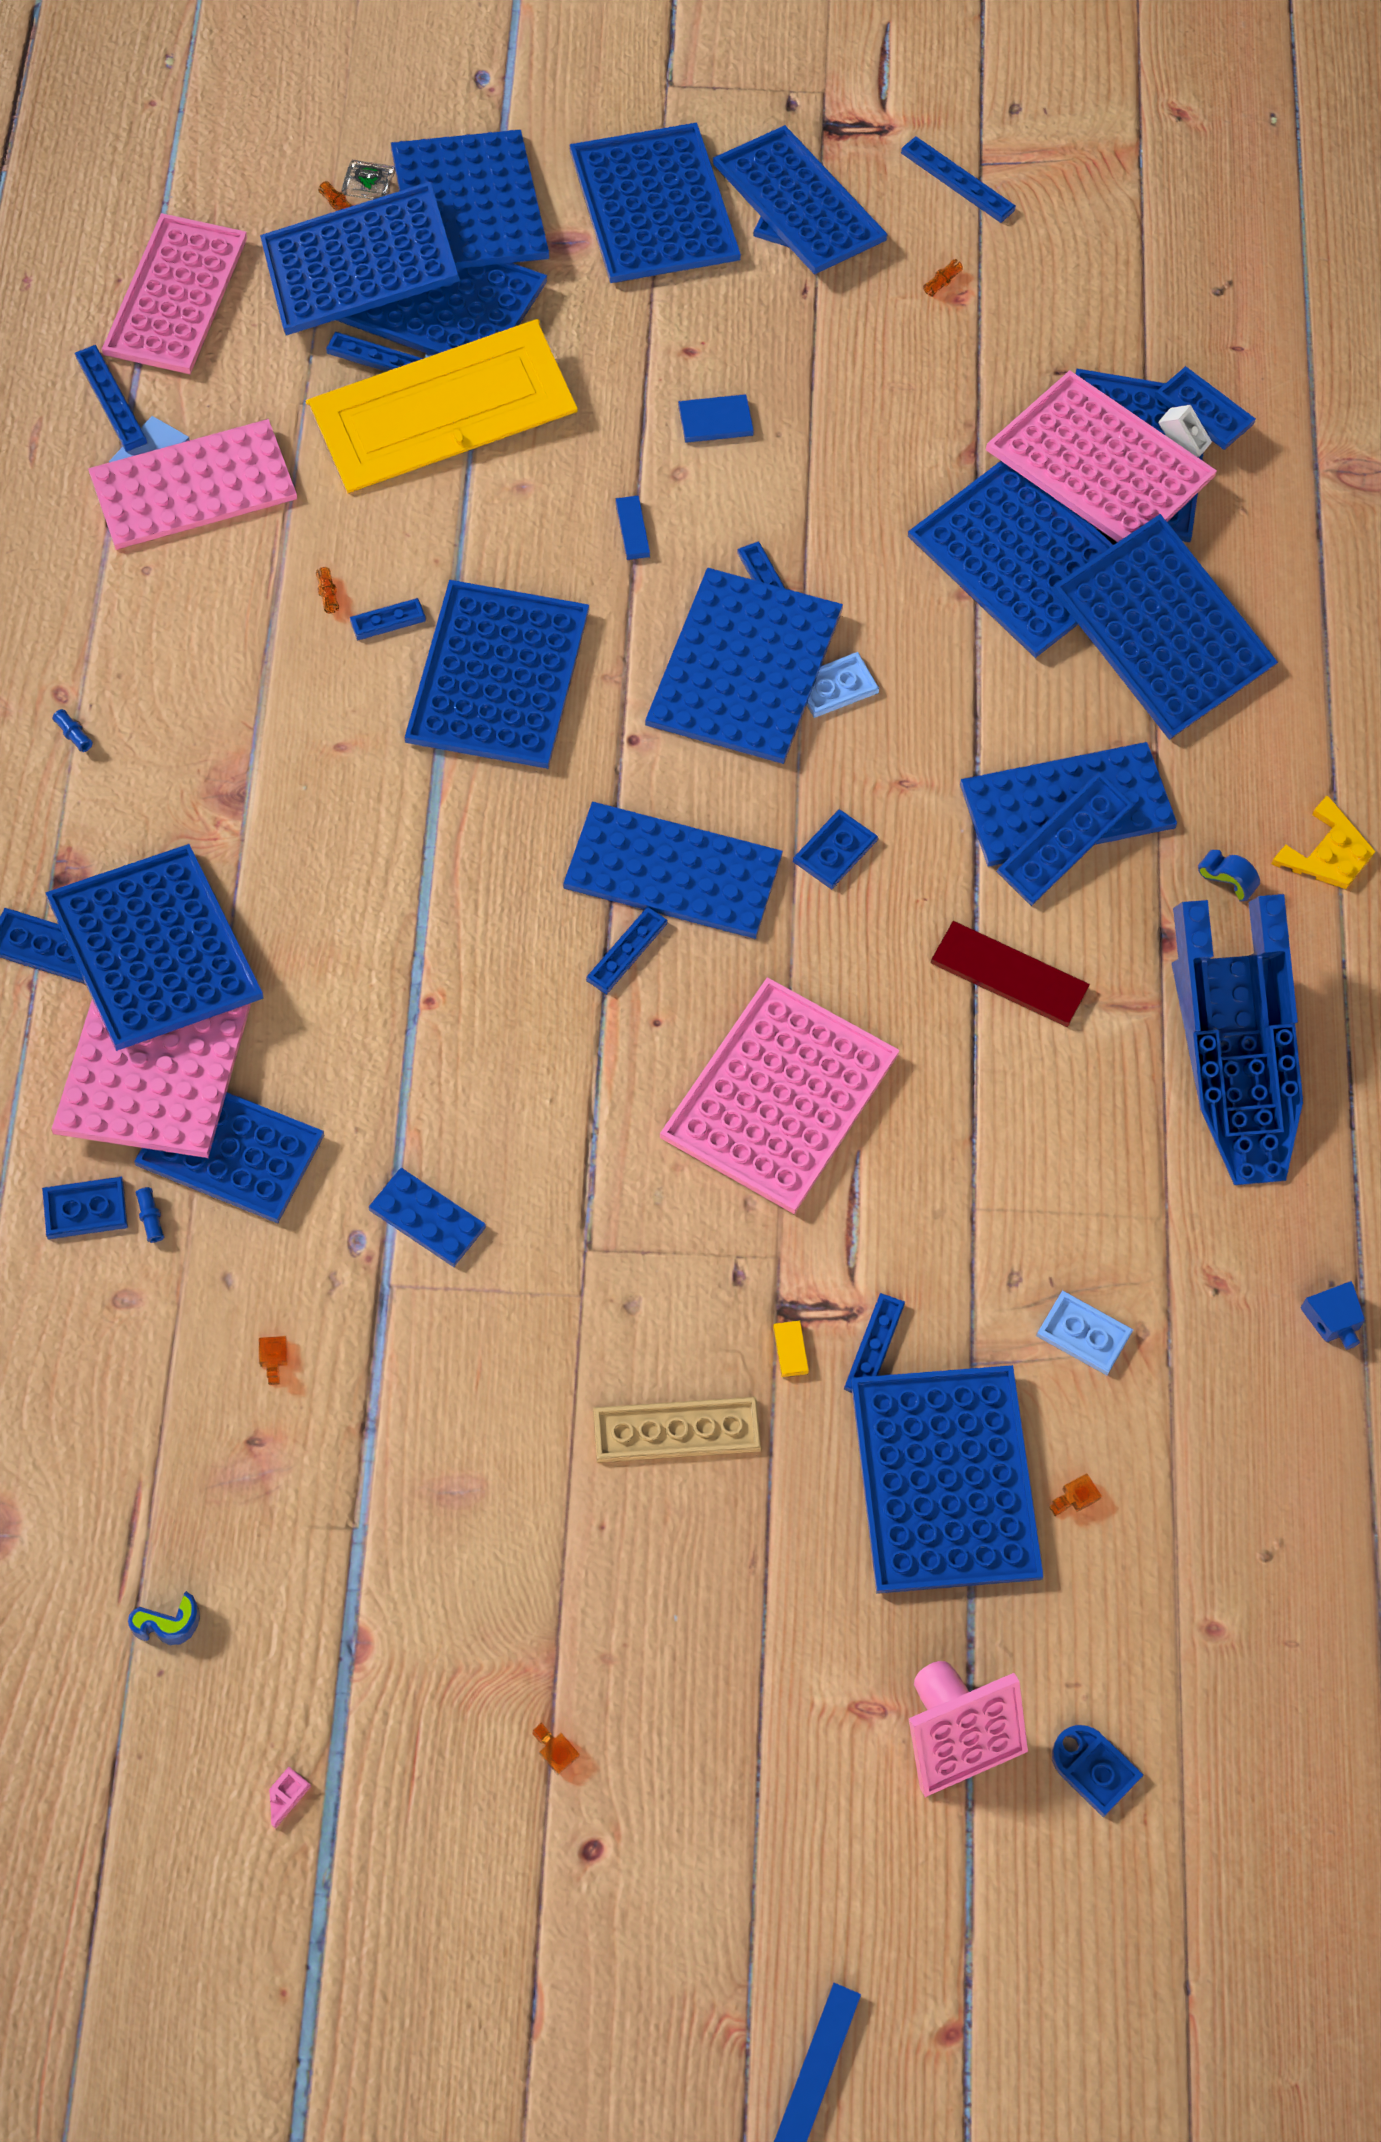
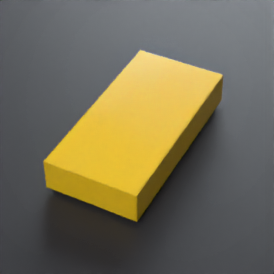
[773,1321,809,1377]

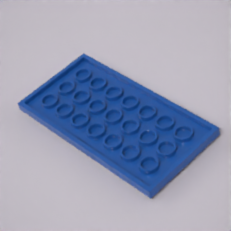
[713,125,887,275]
[960,742,1177,867]
[563,801,783,939]

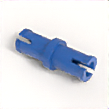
[52,709,93,752]
[135,1187,164,1243]

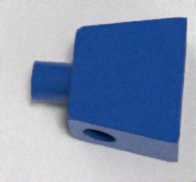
[1301,1281,1364,1350]

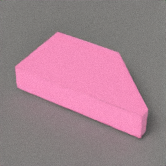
[269,1767,311,1829]

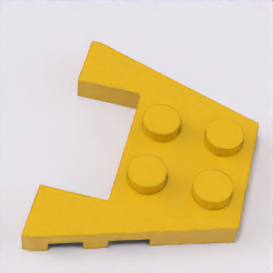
[1271,795,1375,889]

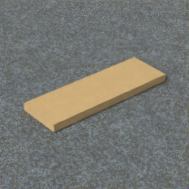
[593,1397,761,1463]

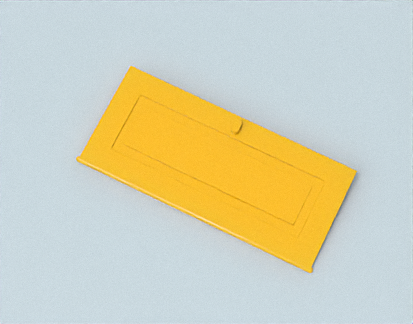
[306,319,578,494]

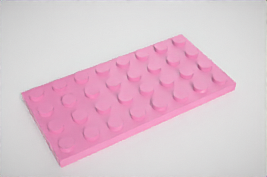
[102,213,247,374]
[88,419,297,550]

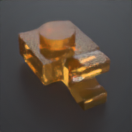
[259,1336,288,1385]
[1049,1473,1102,1516]
[532,1722,580,1775]

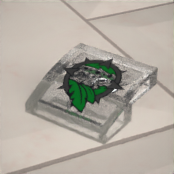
[341,159,395,199]

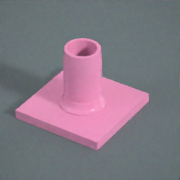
[909,1661,1028,1797]

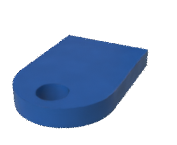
[1052,1725,1143,1818]

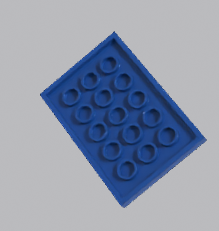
[134,1092,325,1223]

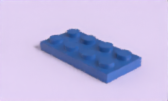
[1155,366,1256,450]
[369,1168,486,1267]

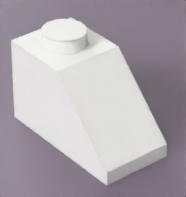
[1158,405,1212,457]

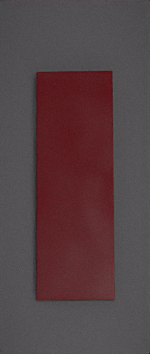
[931,921,1090,1028]

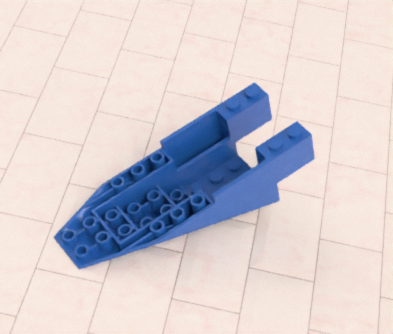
[1171,894,1303,1185]

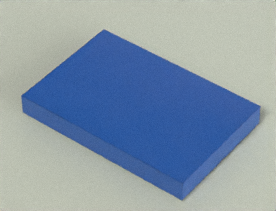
[678,394,754,443]
[793,809,878,890]
[42,1176,128,1240]

